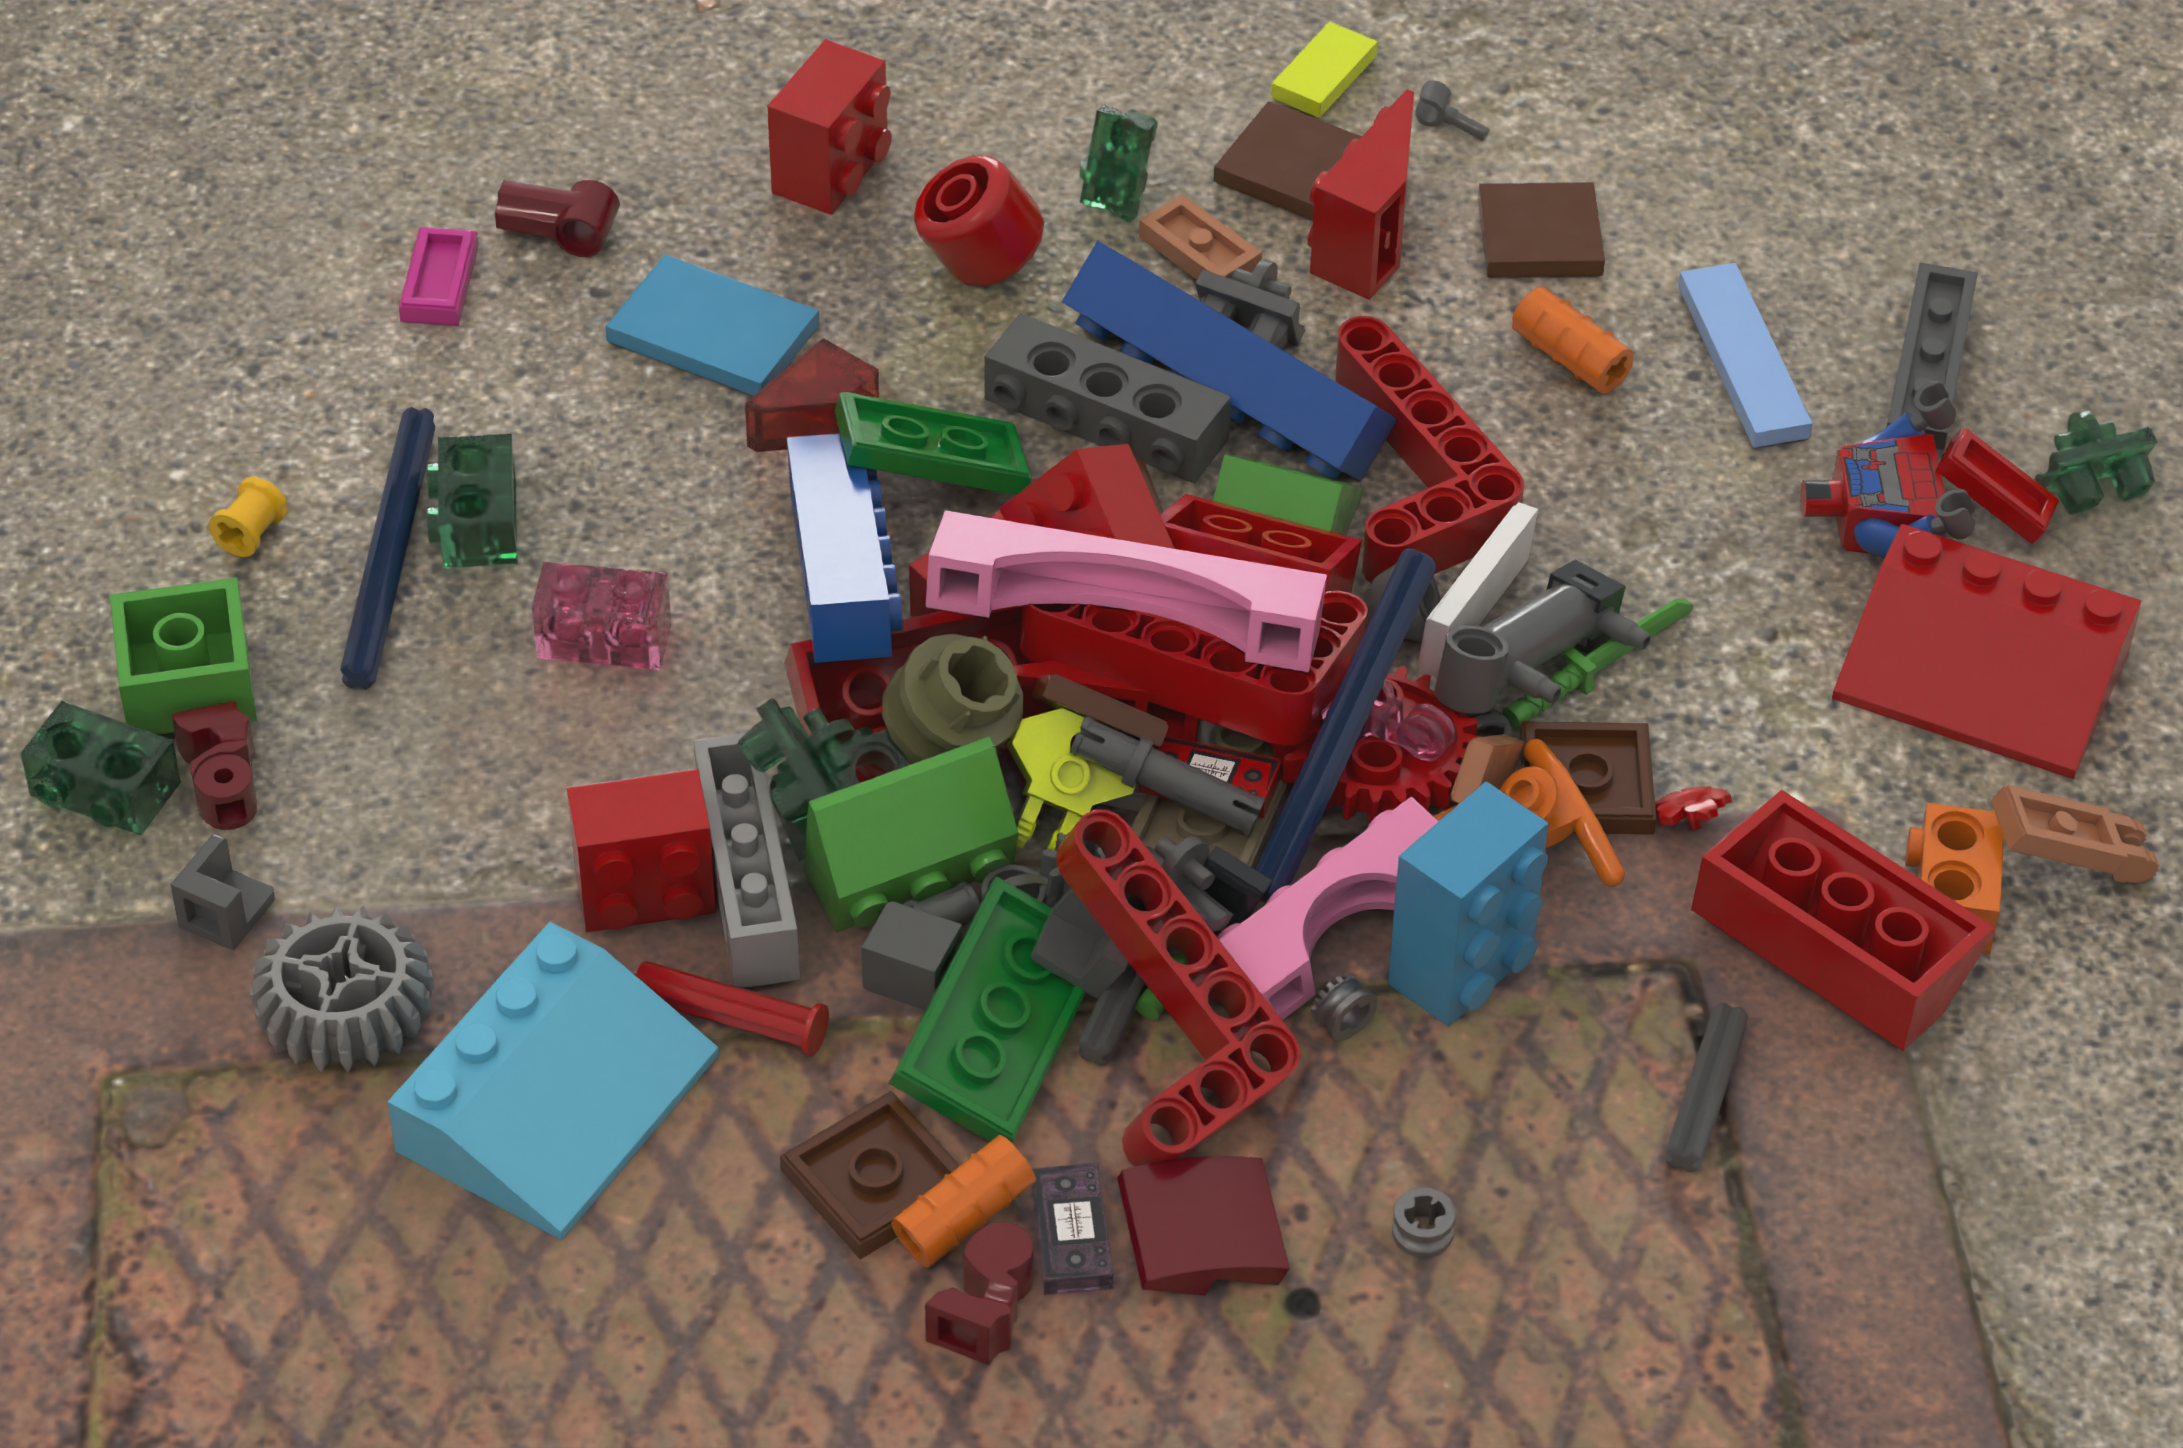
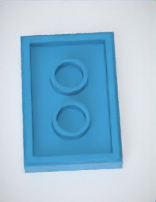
[605,255,819,399]

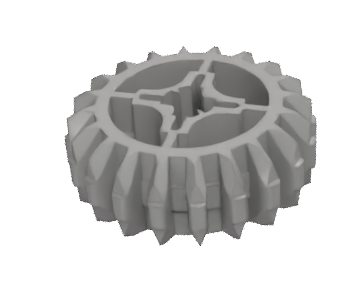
[250,905,434,1073]

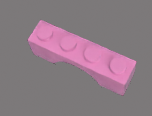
[1217,796,1438,1020]

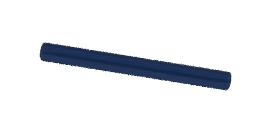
[340,407,436,689]
[1255,548,1436,903]

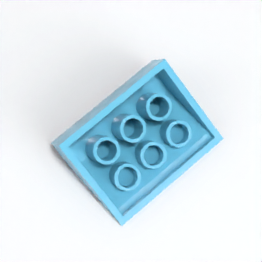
[387,922,719,1240]

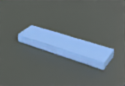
[1678,263,1813,448]

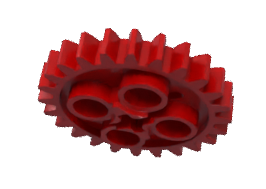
[1270,666,1479,823]

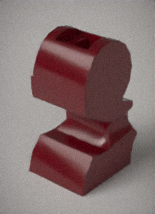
[171,701,257,830]
[925,1222,1033,1365]

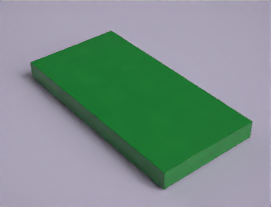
[888,876,1086,1143]

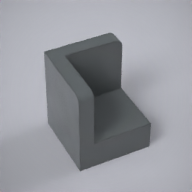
[170,834,275,951]
[1031,888,1129,999]
[861,901,962,1010]

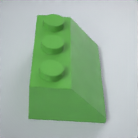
[804,736,1018,933]

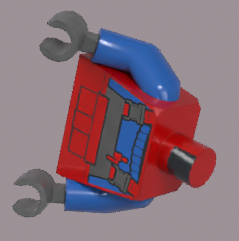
[1800,381,1976,558]

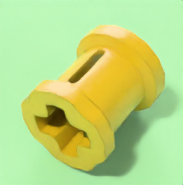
[208,476,288,558]

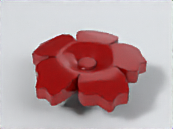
[1655,786,1732,830]

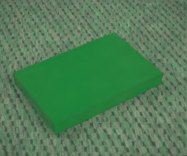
[835,392,1031,495]

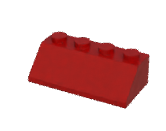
[1691,789,1995,1051]

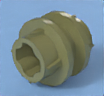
[882,634,1023,764]

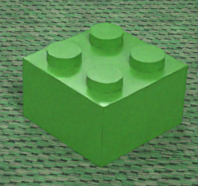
[110,577,257,739]

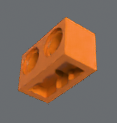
[1905,803,2004,954]

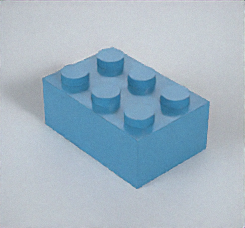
[1388,781,1549,1027]

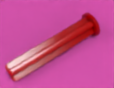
[635,961,829,1057]

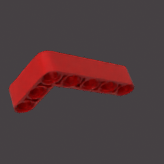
[1335,316,1524,584]
[1020,591,1368,746]
[1056,810,1300,1167]

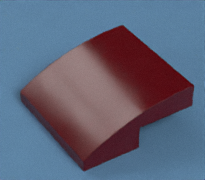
[1117,1156,1290,1296]

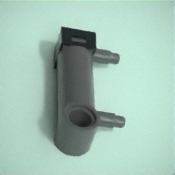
[1434,559,1651,714]

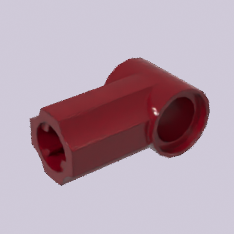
[495,180,620,257]

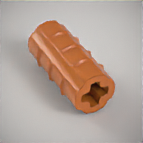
[1512,286,1634,394]
[891,1135,1036,1269]

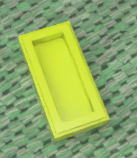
[1271,21,1378,118]

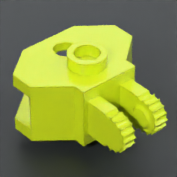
[1007,708,1137,850]

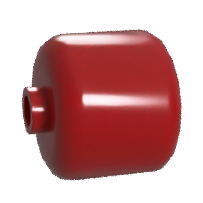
[914,155,1045,286]

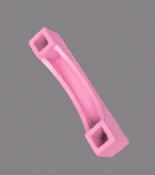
[926,510,1327,672]

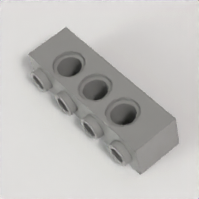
[693,732,800,988]

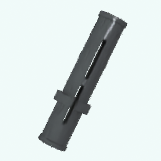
[1069,716,1266,836]

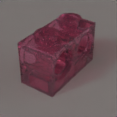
[532,561,672,670]

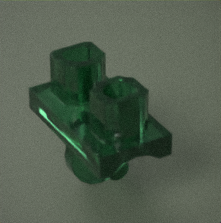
[1079,104,1158,222]
[2034,410,2158,515]
[738,698,856,823]

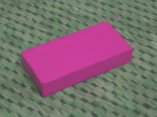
[399,227,479,326]

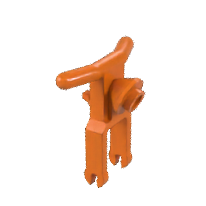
[1433,739,1625,887]

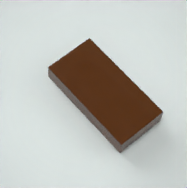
[1030,673,1169,747]

